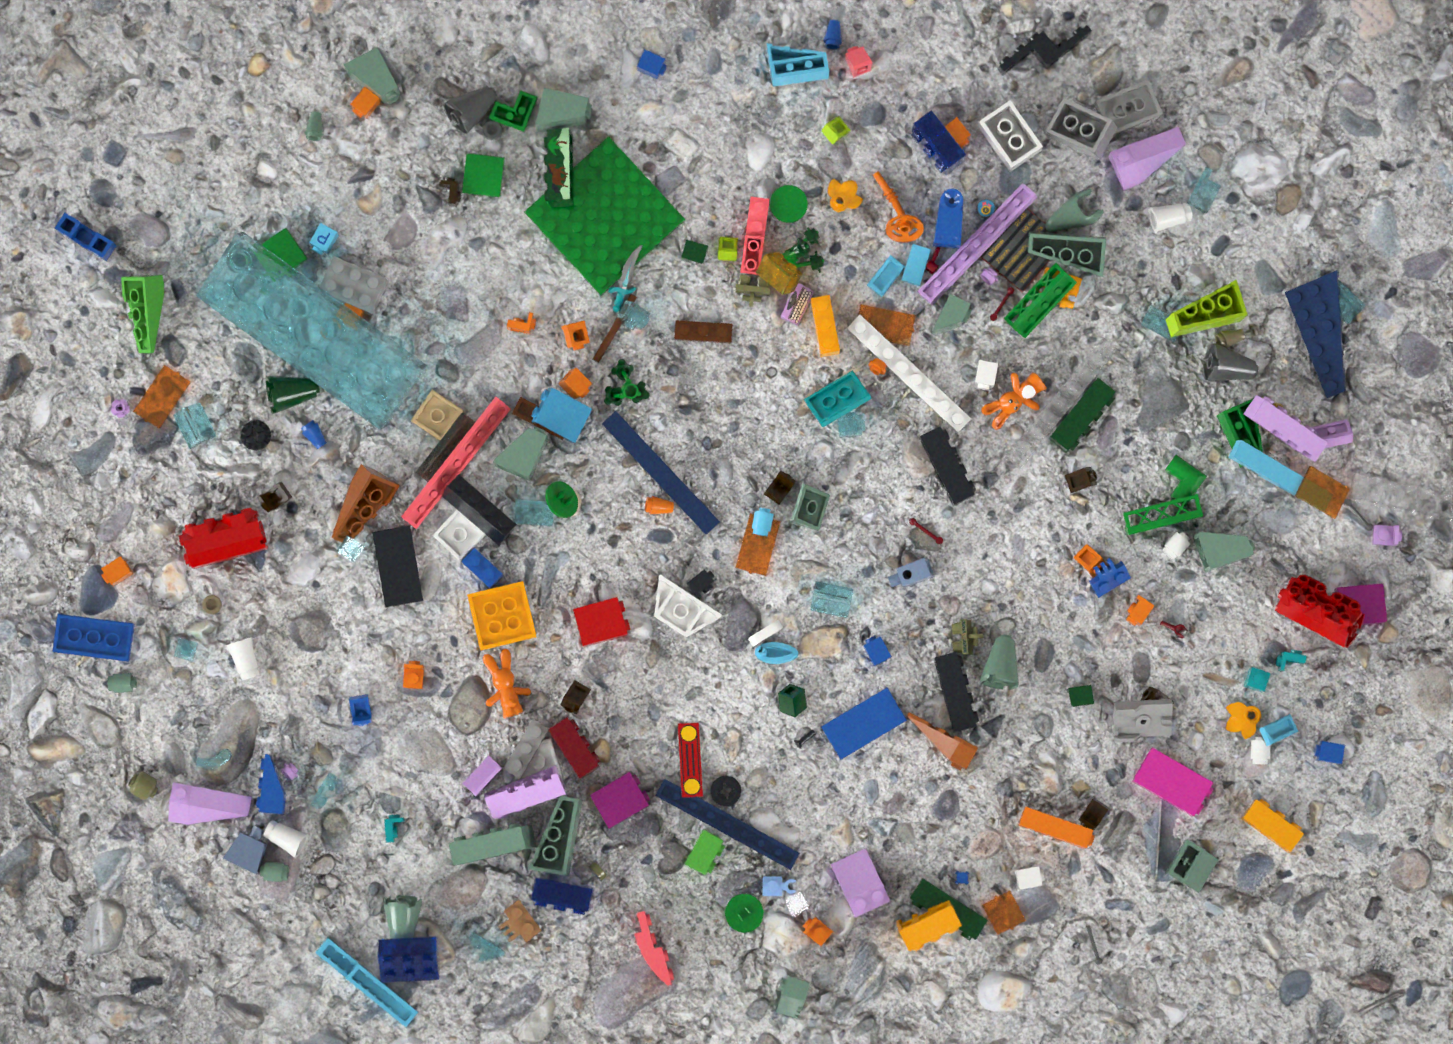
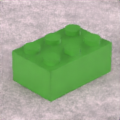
[685,830,725,876]

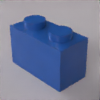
[461,548,504,589]

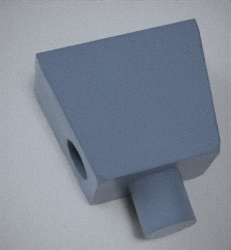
[888,558,935,587]
[223,826,267,874]

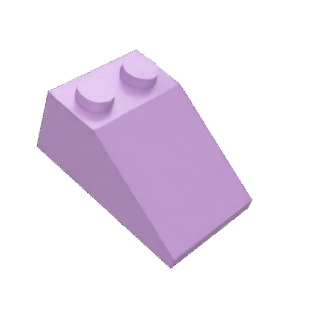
[830,848,890,918]

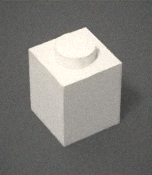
[974,360,998,390]
[1015,866,1045,890]

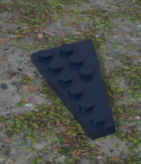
[1285,270,1346,398]

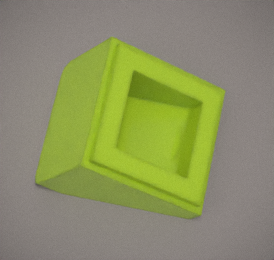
[821,116,851,144]
[718,237,738,261]

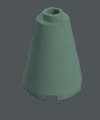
[980,634,1019,690]
[383,895,422,950]

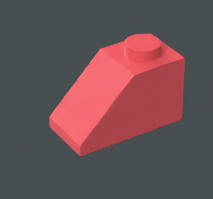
[845,46,872,78]

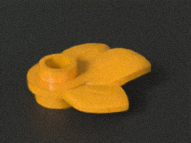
[827,179,863,212]
[1226,702,1261,739]

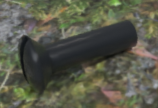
[794,729,816,749]

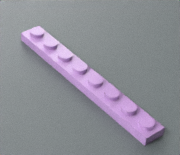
[917,183,1037,305]

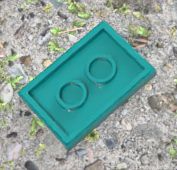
[804,370,872,428]

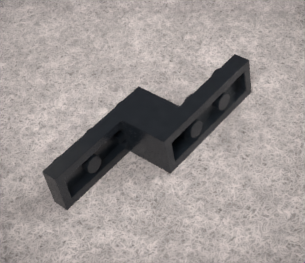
[998,25,1092,76]

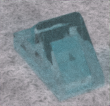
[468,932,506,963]

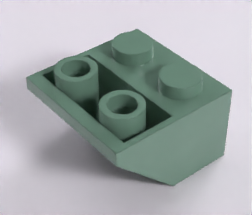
[1165,839,1218,893]

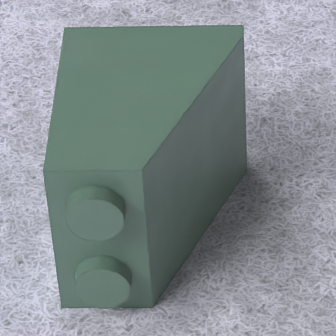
[343,48,401,104]
[535,88,593,133]
[493,427,548,482]
[1193,532,1255,573]

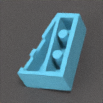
[767,43,829,87]

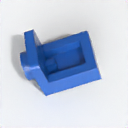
[349,694,372,726]

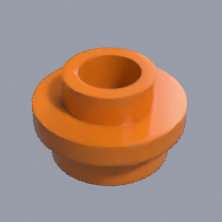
[868,358,887,375]

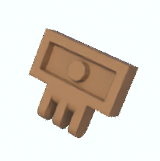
[499,900,542,942]

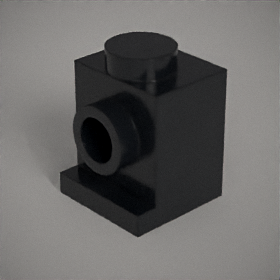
[687,569,717,599]

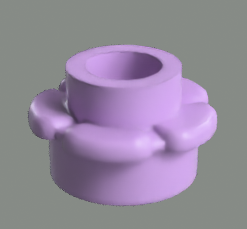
[980,268,998,285]
[111,399,130,418]
[281,763,298,781]

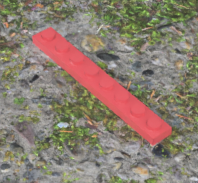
[401,397,511,529]

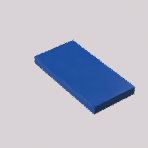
[52,614,135,662]
[821,688,907,760]

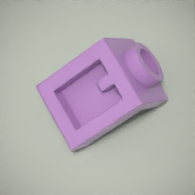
[1372,525,1402,546]

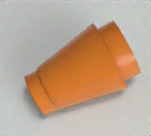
[645,496,674,515]

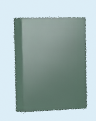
[790,483,830,531]

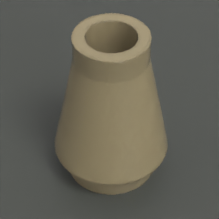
[1215,329,1245,348]

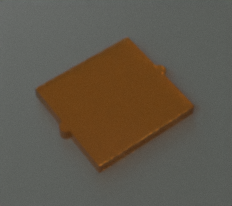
[982,891,1026,935]

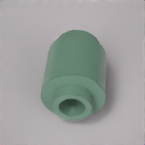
[108,673,137,693]
[260,861,289,882]

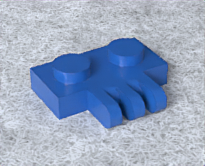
[1089,558,1131,598]

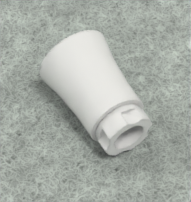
[1149,202,1192,233]
[226,637,260,681]
[263,820,308,858]

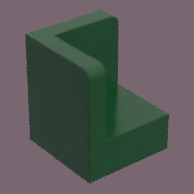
[681,239,709,264]
[778,684,807,717]
[1067,685,1094,707]

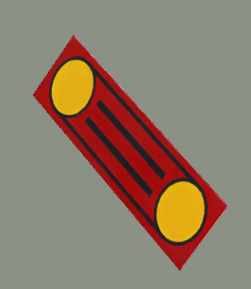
[678,723,703,797]

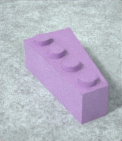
[1244,395,1328,462]

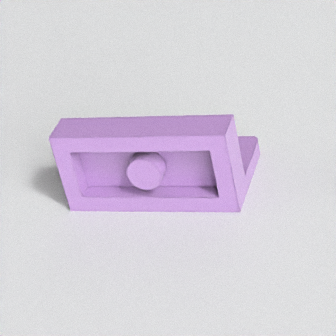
[463,756,503,797]

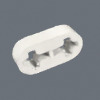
[748,620,784,647]

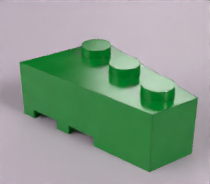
[1217,398,1263,468]

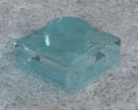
[337,535,364,562]
[174,638,198,662]

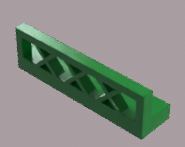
[1004,263,1077,338]
[1123,494,1203,535]

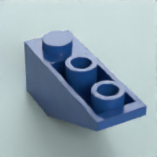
[256,754,286,815]

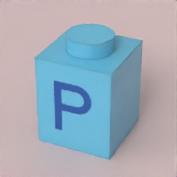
[309,223,339,255]

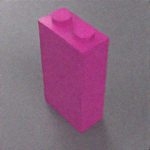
[1132,748,1214,817]

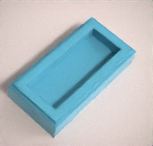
[901,244,931,286]
[867,255,905,297]
[1259,714,1298,746]

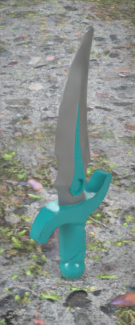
[608,245,643,312]

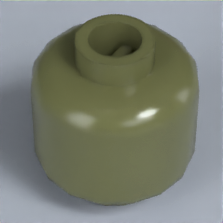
[128,772,158,800]

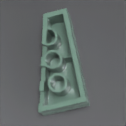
[1027,232,1106,277]
[528,796,583,876]
[448,823,537,866]
[776,975,811,1019]

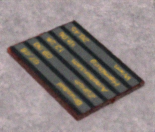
[980,208,1058,293]

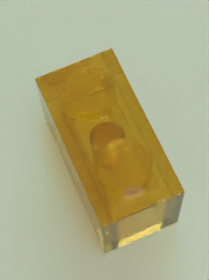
[756,252,803,295]

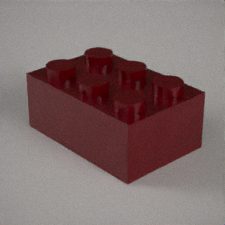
[548,717,601,780]

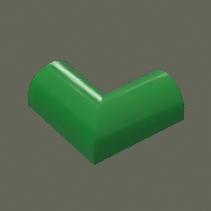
[489,90,538,132]
[1165,455,1207,507]

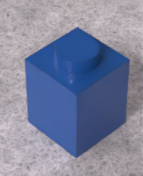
[637,50,667,80]
[863,636,892,667]
[1314,741,1345,765]

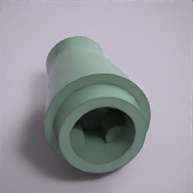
[305,111,323,141]

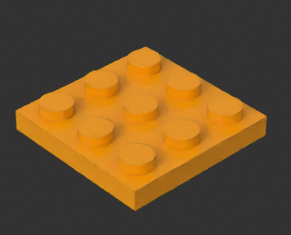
[467,581,537,651]

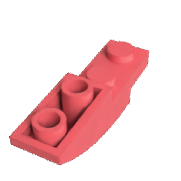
[740,196,770,275]
[634,911,675,985]

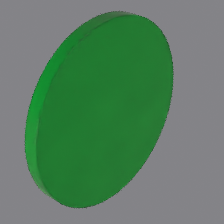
[770,185,808,223]
[545,481,578,518]
[725,894,764,933]

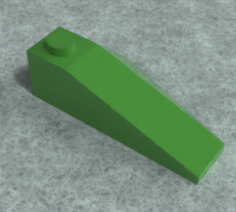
[121,275,164,353]

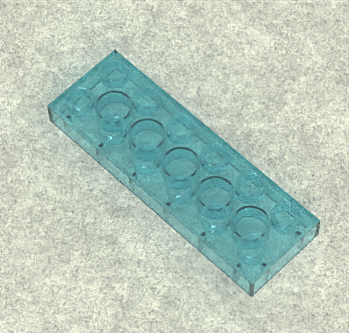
[196,232,427,430]

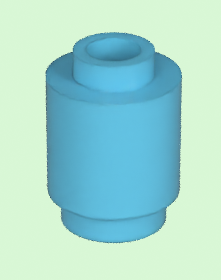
[752,507,774,536]

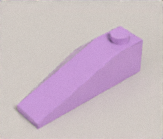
[1108,127,1186,191]
[168,783,252,825]

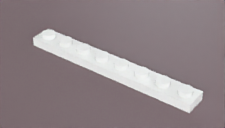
[847,315,971,433]

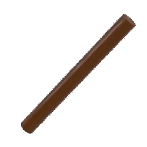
[593,294,637,363]

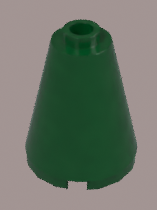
[266,376,320,414]

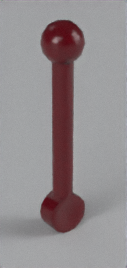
[990,287,1015,321]
[909,518,943,545]

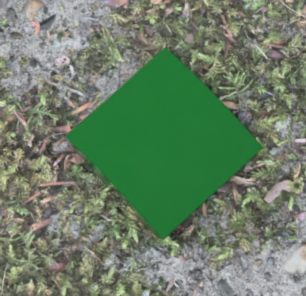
[462,153,505,197]
[253,228,308,282]

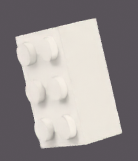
[978,100,1043,172]

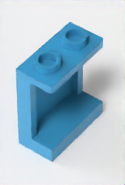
[531,388,592,443]

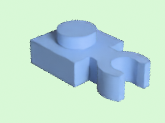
[763,877,796,896]

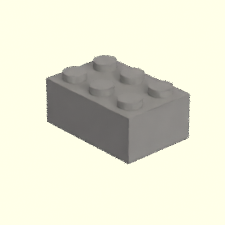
[1046,98,1118,161]
[318,256,388,316]

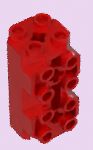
[179,508,268,569]
[1275,574,1365,648]

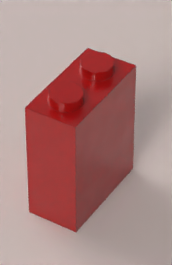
[573,597,631,647]

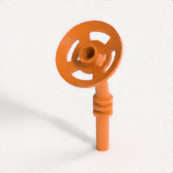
[873,171,924,242]

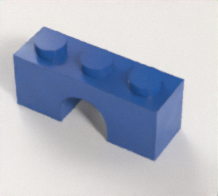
[55,213,117,262]

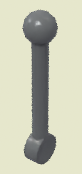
[1344,499,1373,531]
[1086,925,1103,965]

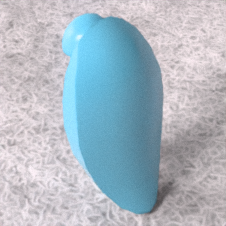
[755,642,798,664]

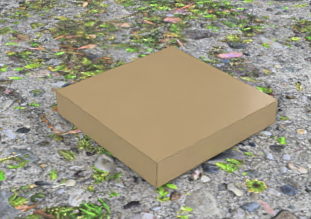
[411,390,464,443]

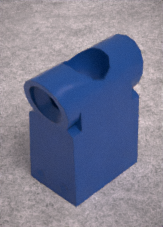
[932,189,963,249]

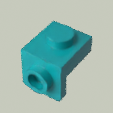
[1276,650,1307,672]

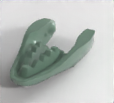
[1045,189,1104,232]

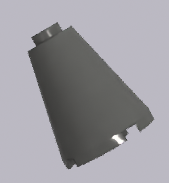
[443,86,497,135]
[1203,343,1259,381]

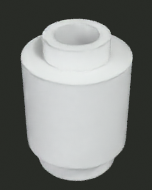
[1162,531,1190,560]
[1251,737,1271,765]

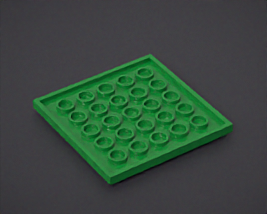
[524,136,685,296]

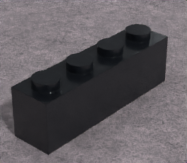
[919,426,976,507]
[442,475,517,546]
[934,652,979,733]

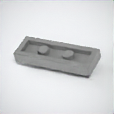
[503,719,549,779]

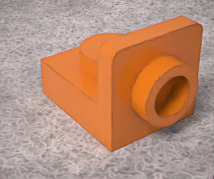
[507,312,536,334]
[1074,544,1106,578]
[403,661,424,689]
[802,917,833,946]

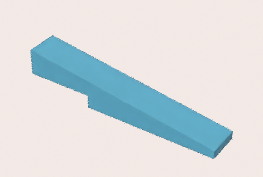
[1228,440,1333,511]
[315,937,418,1027]

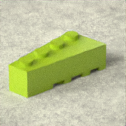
[1165,280,1248,337]

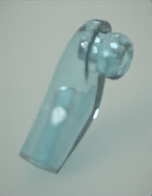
[196,749,232,770]

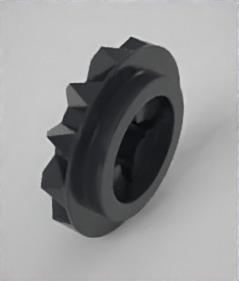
[240,420,271,451]
[710,776,741,807]

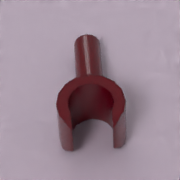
[926,247,941,274]
[1160,620,1188,639]

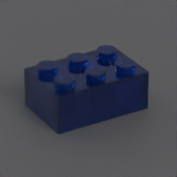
[911,110,966,175]
[531,878,594,915]
[378,936,440,983]

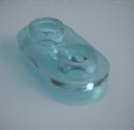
[310,772,338,809]

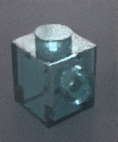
[617,300,651,330]
[837,412,865,438]

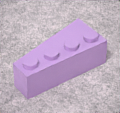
[484,765,566,819]

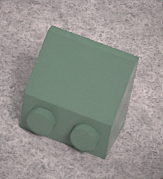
[932,294,972,335]

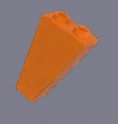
[1018,807,1095,849]

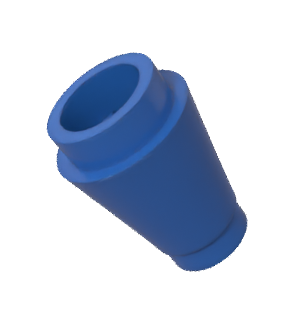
[823,20,842,50]
[301,420,326,449]

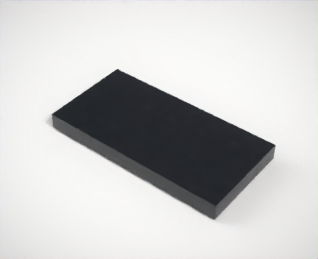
[372,525,423,608]

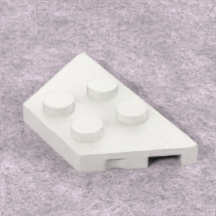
[654,575,722,638]

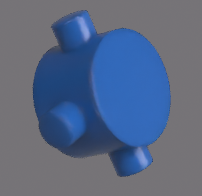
[955,871,969,885]

